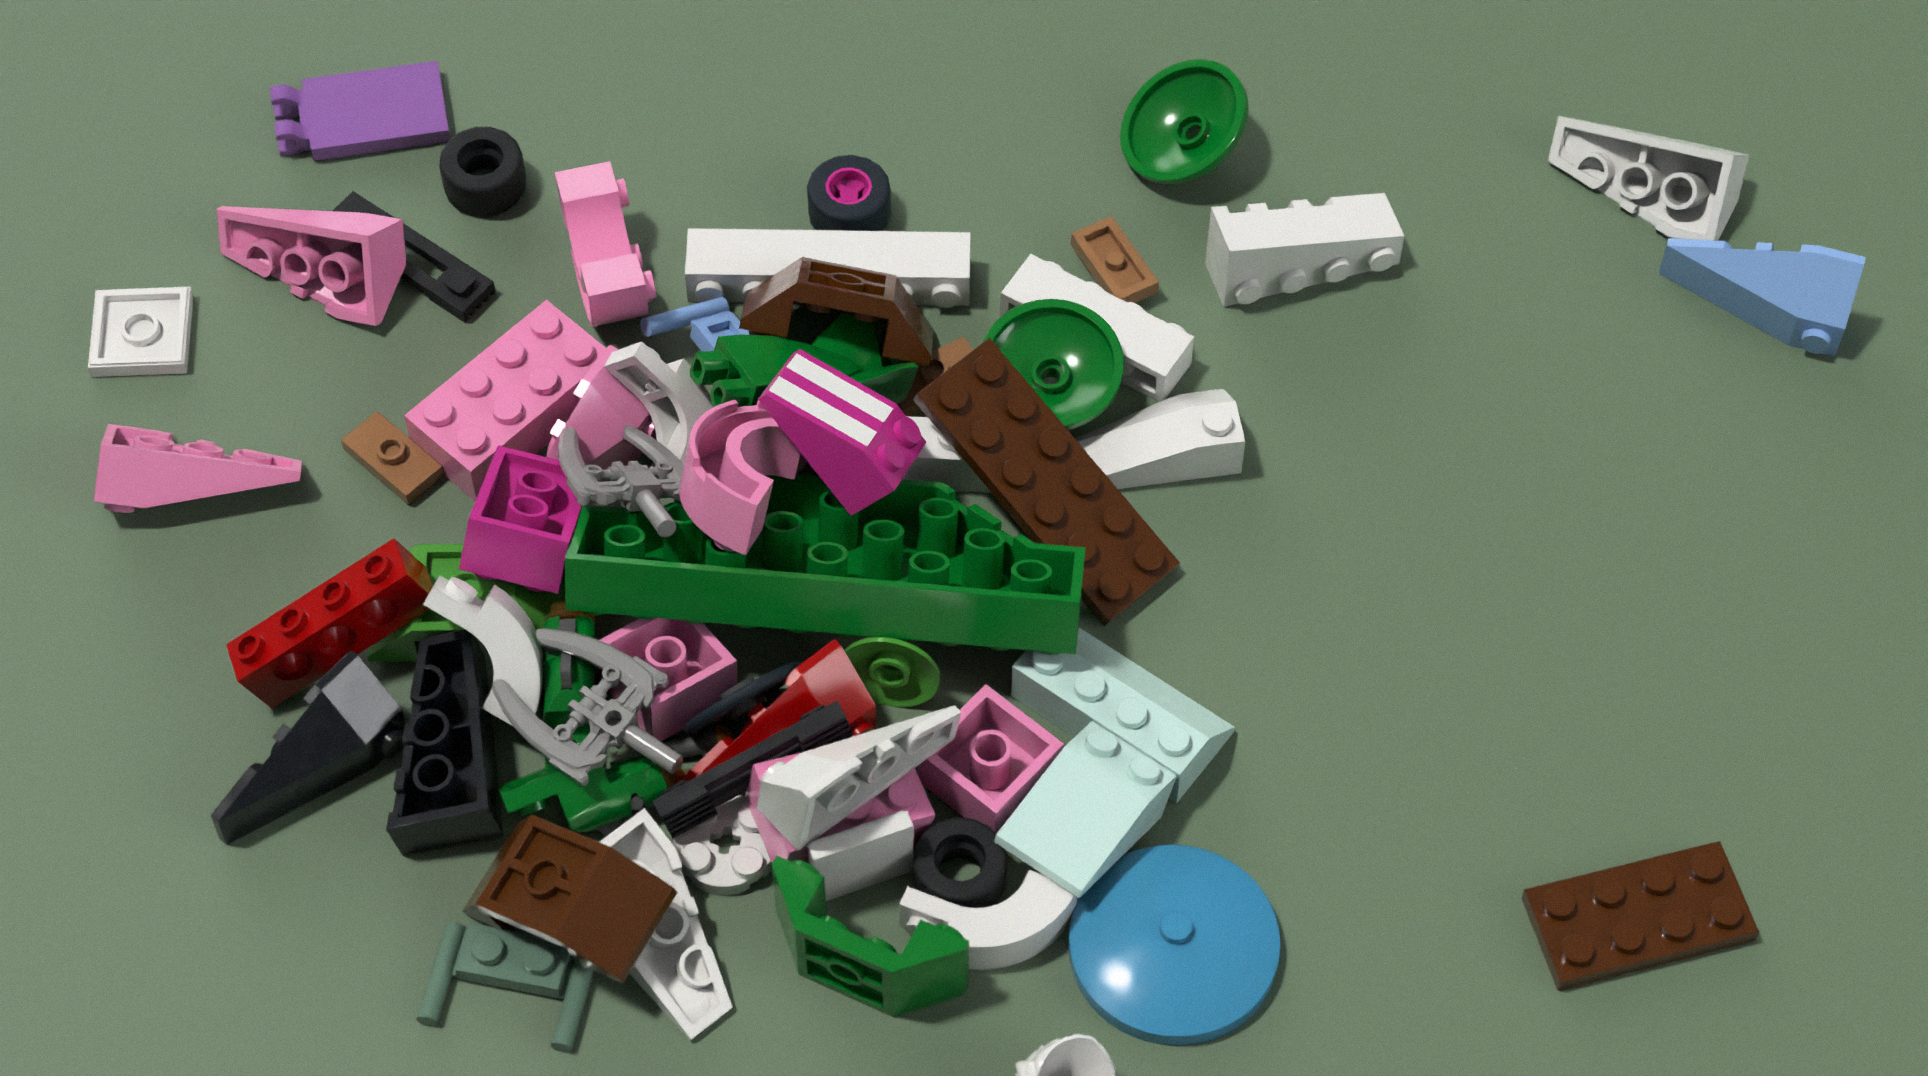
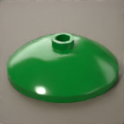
[1120,59,1249,185]
[982,299,1124,430]

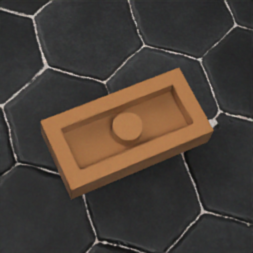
[1070,216,1159,303]

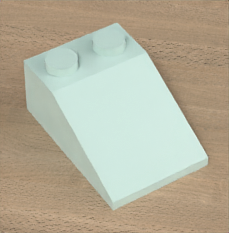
[994,721,1177,898]

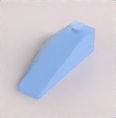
[1659,238,1866,357]

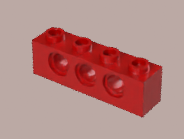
[226,538,433,709]

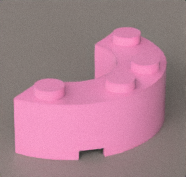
[555,161,656,327]
[679,397,807,555]

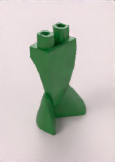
[690,311,918,407]

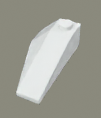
[1548,116,1749,240]
[1075,389,1245,489]
[757,705,962,851]
[600,808,732,1041]

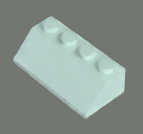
[1011,628,1235,804]

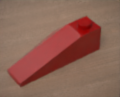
[677,639,876,794]

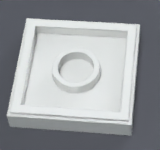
[88,287,193,377]
[807,810,914,901]

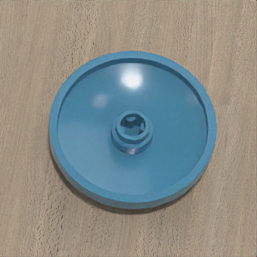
[1068,845,1280,1045]

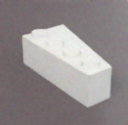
[1205,193,1404,307]

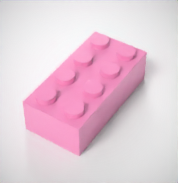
[404,300,606,501]

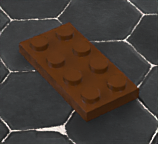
[1521,841,1759,991]

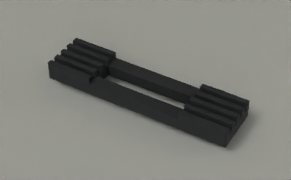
[332,191,496,323]
[652,701,854,839]

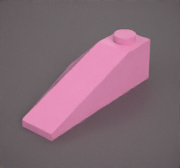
[216,206,406,326]
[546,345,657,482]
[93,424,302,513]

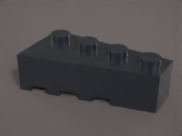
[386,629,504,856]

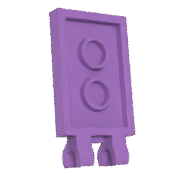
[270,61,450,161]

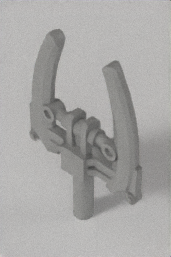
[558,425,684,537]
[492,628,683,786]

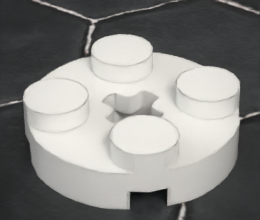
[673,795,772,895]

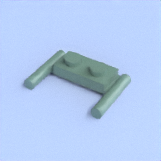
[416,922,594,1052]

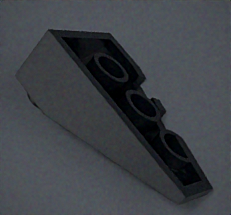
[210,650,406,845]

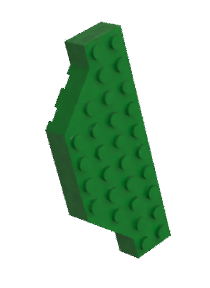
[565,470,1086,655]

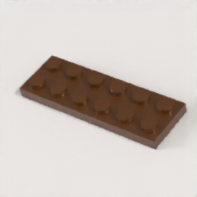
[913,338,1180,626]

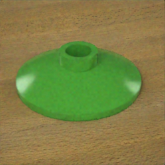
[844,637,940,707]

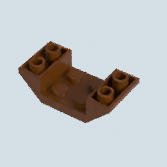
[739,257,933,366]
[462,814,678,983]

